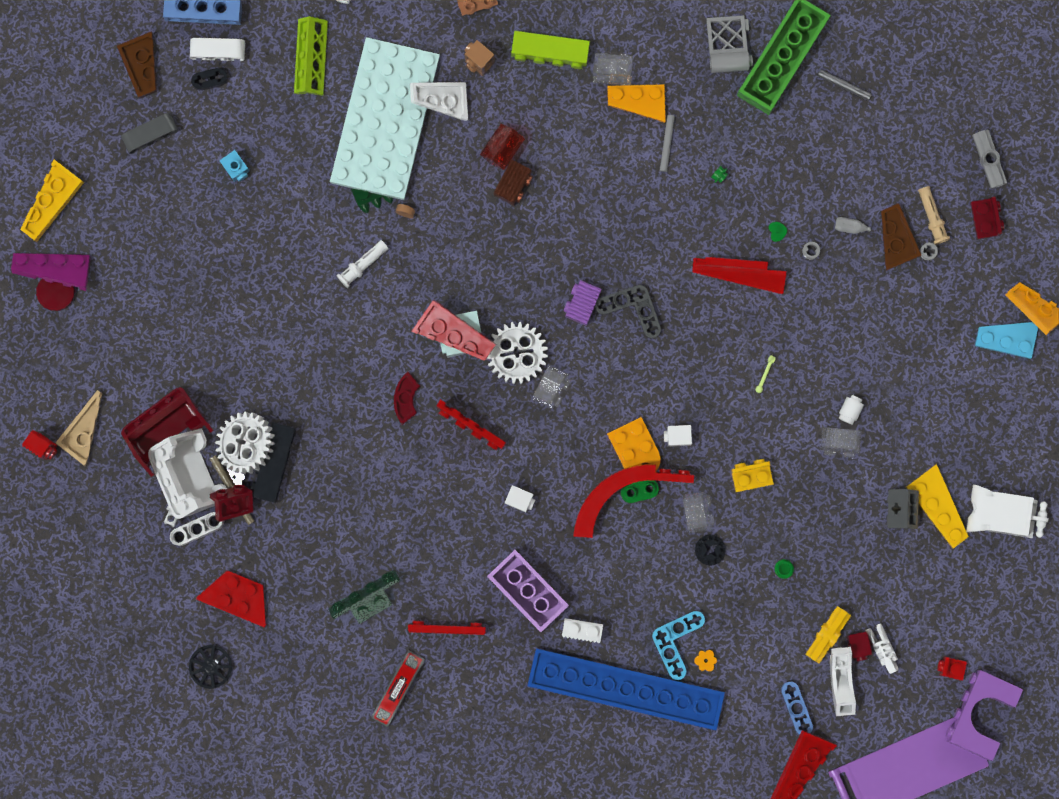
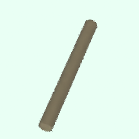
[210,455,254,525]

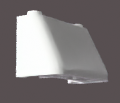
[148,428,227,519]

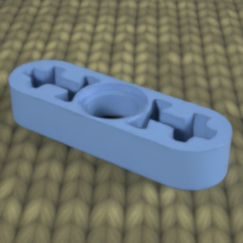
[781,681,813,735]

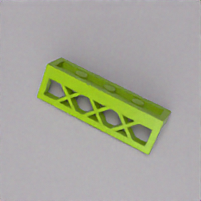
[294,16,328,95]

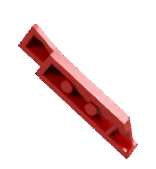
[692,257,786,294]

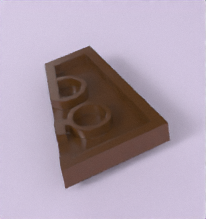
[117,31,157,99]
[881,203,922,271]

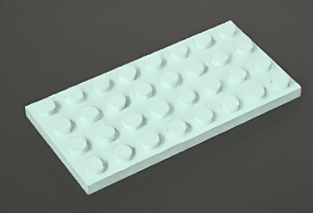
[330,37,440,200]

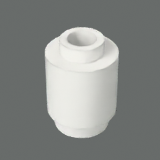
[839,395,864,425]

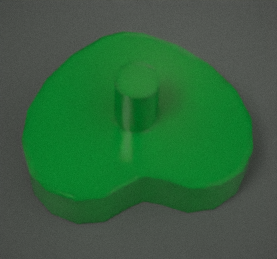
[768,222,787,242]

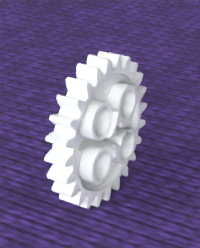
[487,322,548,384]
[215,412,275,475]

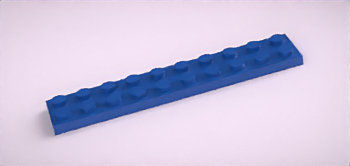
[527,648,725,730]

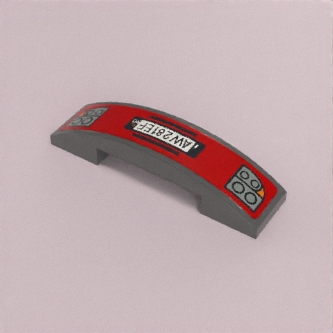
[371,650,425,727]

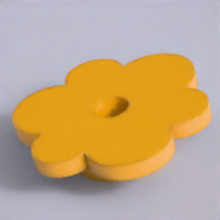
[694,650,717,671]

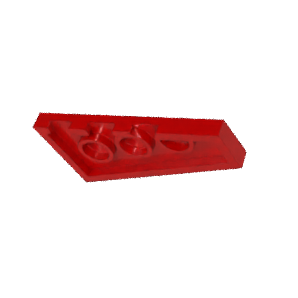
[771,730,837,799]

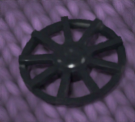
[189,645,232,689]

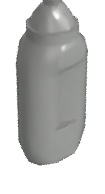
[835,217,871,234]

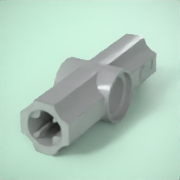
[972,130,1007,189]

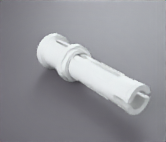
[336,240,389,288]

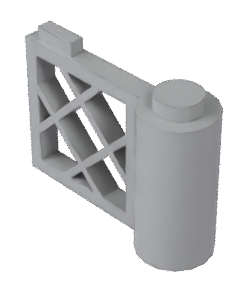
[706,15,753,73]

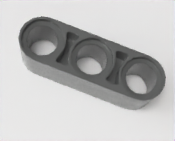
[121,113,179,154]

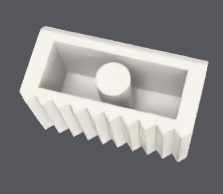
[562,618,603,643]

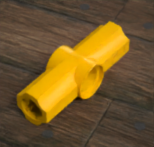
[805,606,851,664]

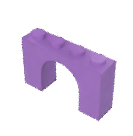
[946,670,1023,761]

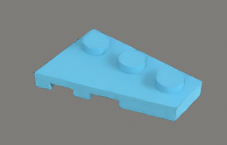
[975,322,1038,359]

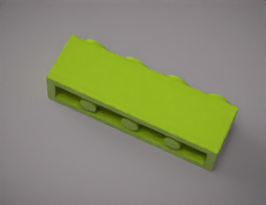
[511,31,590,69]

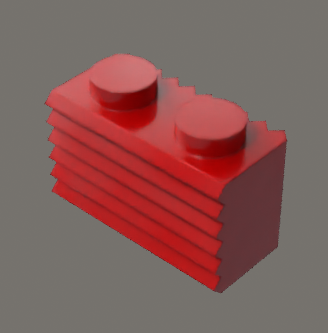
[22,430,58,460]

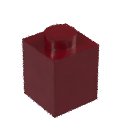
[846,632,872,661]

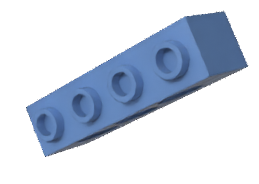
[163,0,242,25]

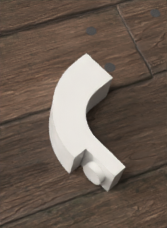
[830,647,856,716]

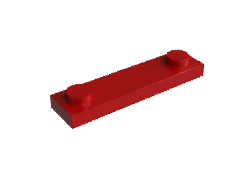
[408,621,486,635]

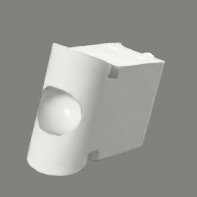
[966,485,1049,538]

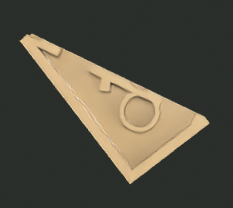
[56,390,102,466]

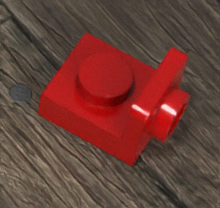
[937,657,967,681]

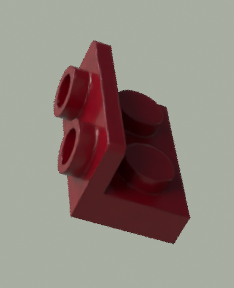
[970,196,1004,240]
[210,484,253,522]

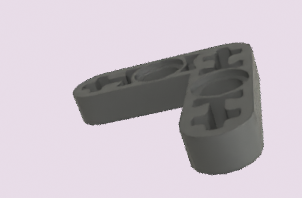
[595,285,661,339]

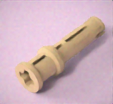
[918,186,951,245]

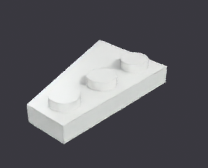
[410,82,468,121]

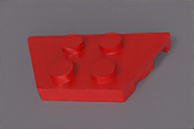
[196,570,266,628]

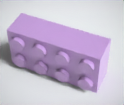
[487,550,569,632]

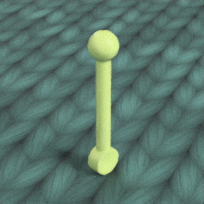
[755,355,775,393]

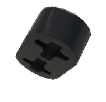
[191,68,228,91]

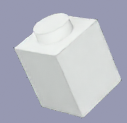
[664,425,692,446]
[505,485,535,513]

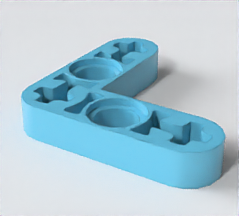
[652,611,705,680]

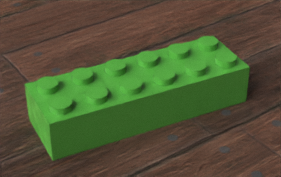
[737,0,831,115]

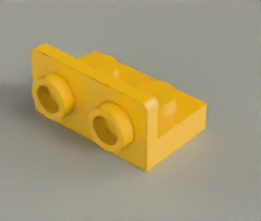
[731,459,774,492]

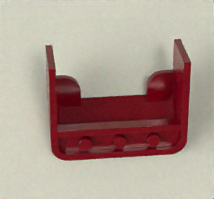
[121,387,214,477]

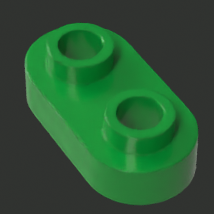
[621,480,659,503]

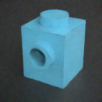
[220,150,250,182]

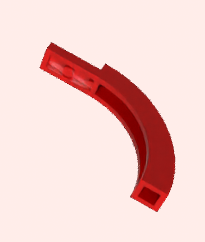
[573,464,694,538]

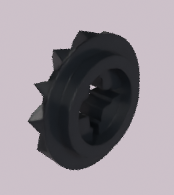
[695,535,726,566]

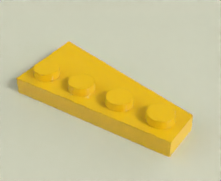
[20,160,84,242]
[905,464,969,549]

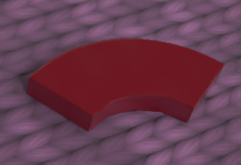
[394,372,420,425]

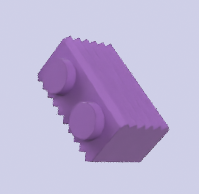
[564,280,601,326]

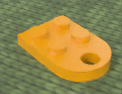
[607,417,660,471]

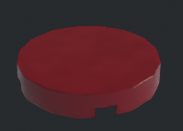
[36,279,75,311]

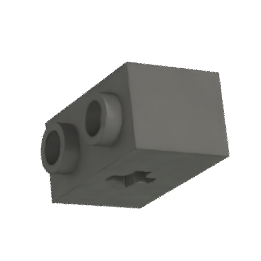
[887,489,919,529]

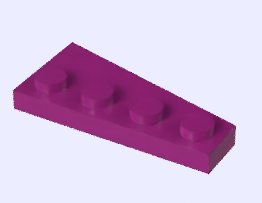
[11,253,90,291]

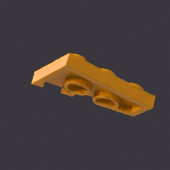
[607,84,665,123]
[1005,282,1059,335]

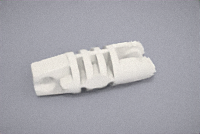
[866,624,899,674]

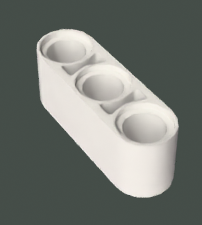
[190,38,245,61]
[170,512,225,546]

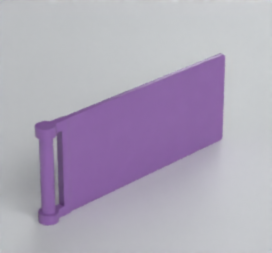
[828,718,989,799]

